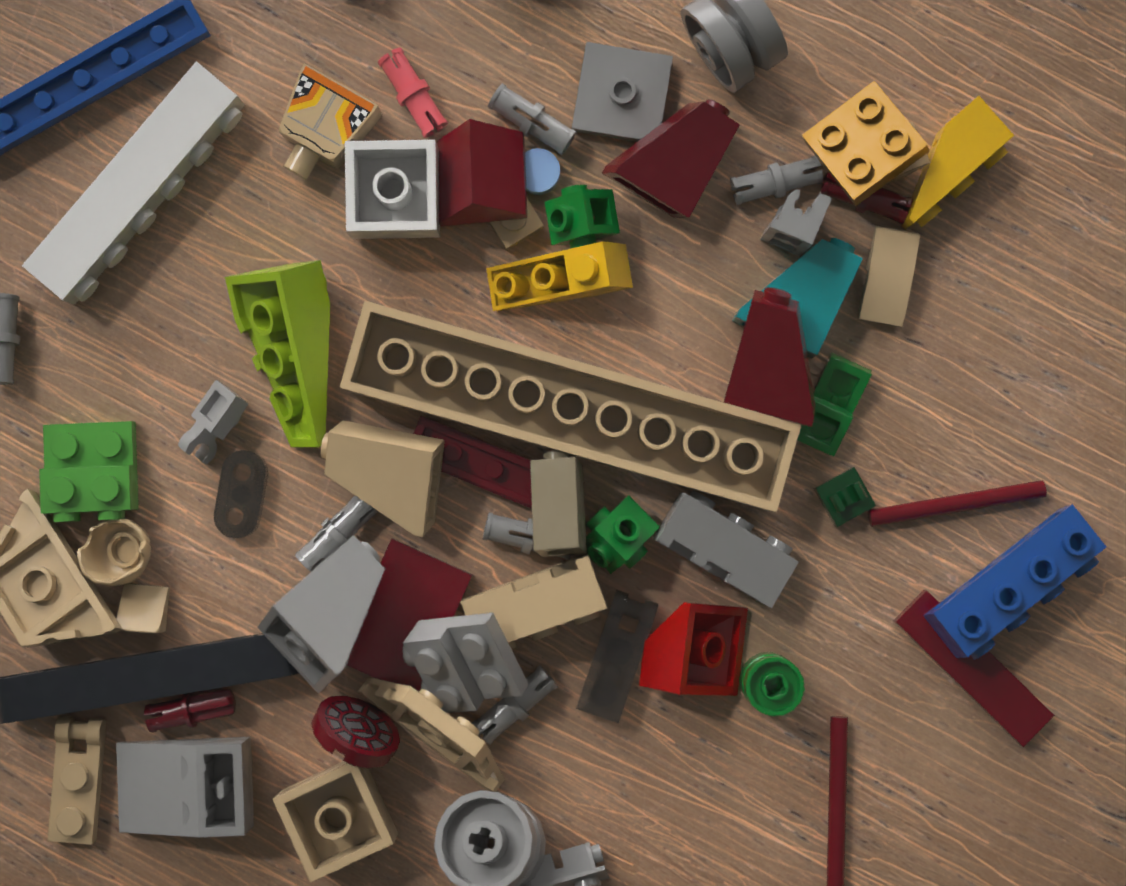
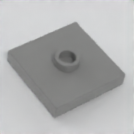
[572,42,673,142]

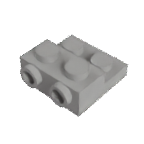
[403,613,529,713]

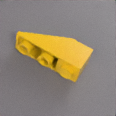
[901,96,1014,230]
[486,241,633,312]

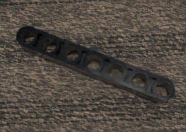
[0,633,300,724]

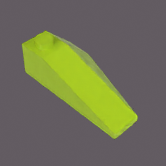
[225,260,330,447]

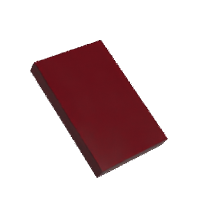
[346,538,473,692]

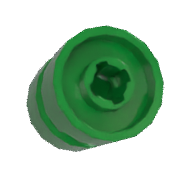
[739,652,805,716]

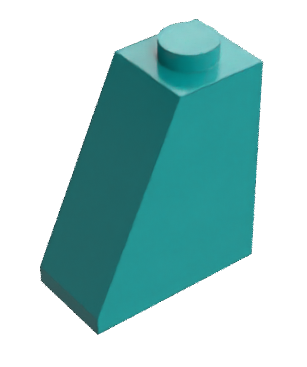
[732,238,863,359]

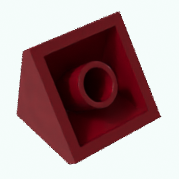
[437,119,527,227]

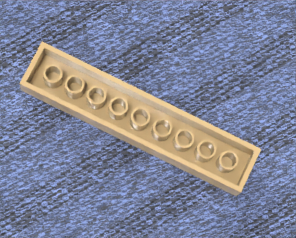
[339,300,801,512]

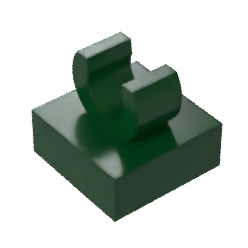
[813,467,876,527]

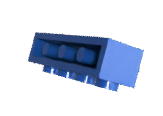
[923,504,1106,660]

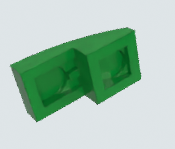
[797,352,872,457]

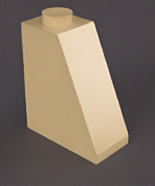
[321,420,445,537]

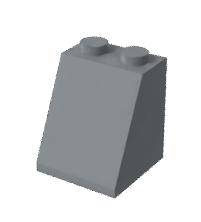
[257,535,385,694]

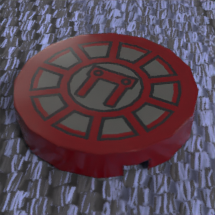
[311,695,401,769]

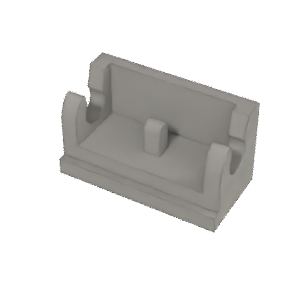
[760,189,832,257]

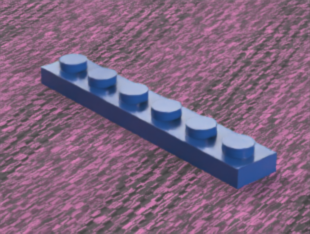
[0,0,211,156]

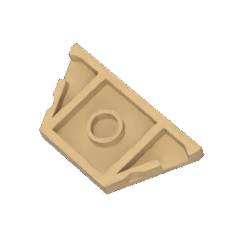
[0,489,122,648]
[357,677,504,792]

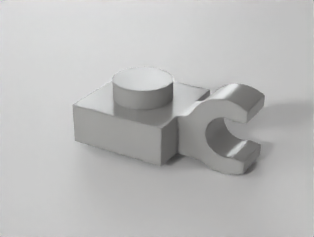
[178,380,249,464]

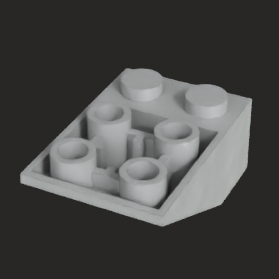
[116,737,254,837]

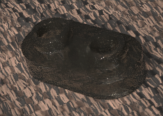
[214,450,269,538]

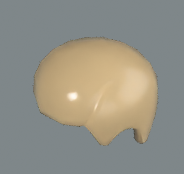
[77,519,152,586]

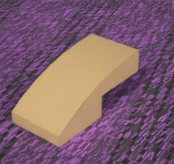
[858,226,920,327]

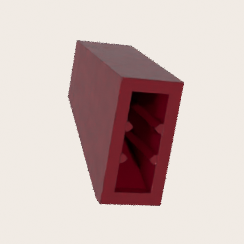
[602,99,740,218]
[723,287,816,427]

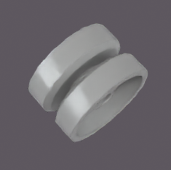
[680,0,788,93]
[434,790,546,886]

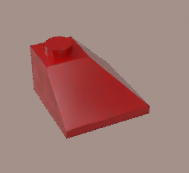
[639,602,748,696]

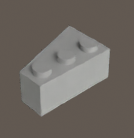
[653,490,799,608]

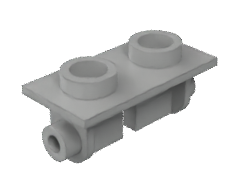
[526,842,609,886]

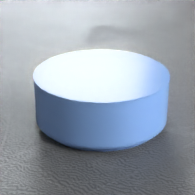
[525,148,560,195]

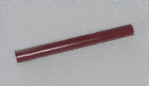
[868,480,1047,527]
[826,716,848,886]

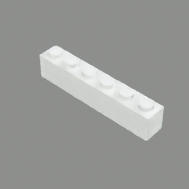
[22,61,245,305]

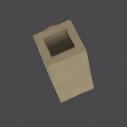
[530,451,587,557]

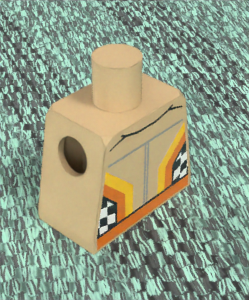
[279,63,382,180]

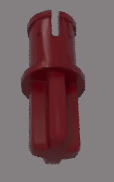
[144,689,236,733]

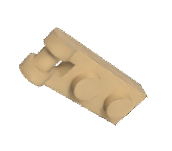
[47,715,106,845]

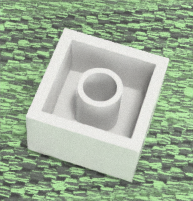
[345,140,440,239]

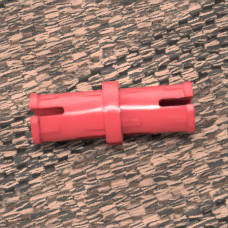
[378,48,448,138]

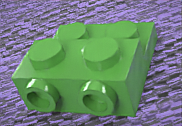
[39,421,139,522]

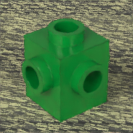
[544,185,620,249]
[585,495,660,574]

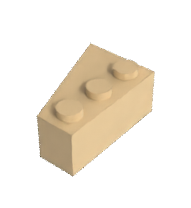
[460,554,607,649]

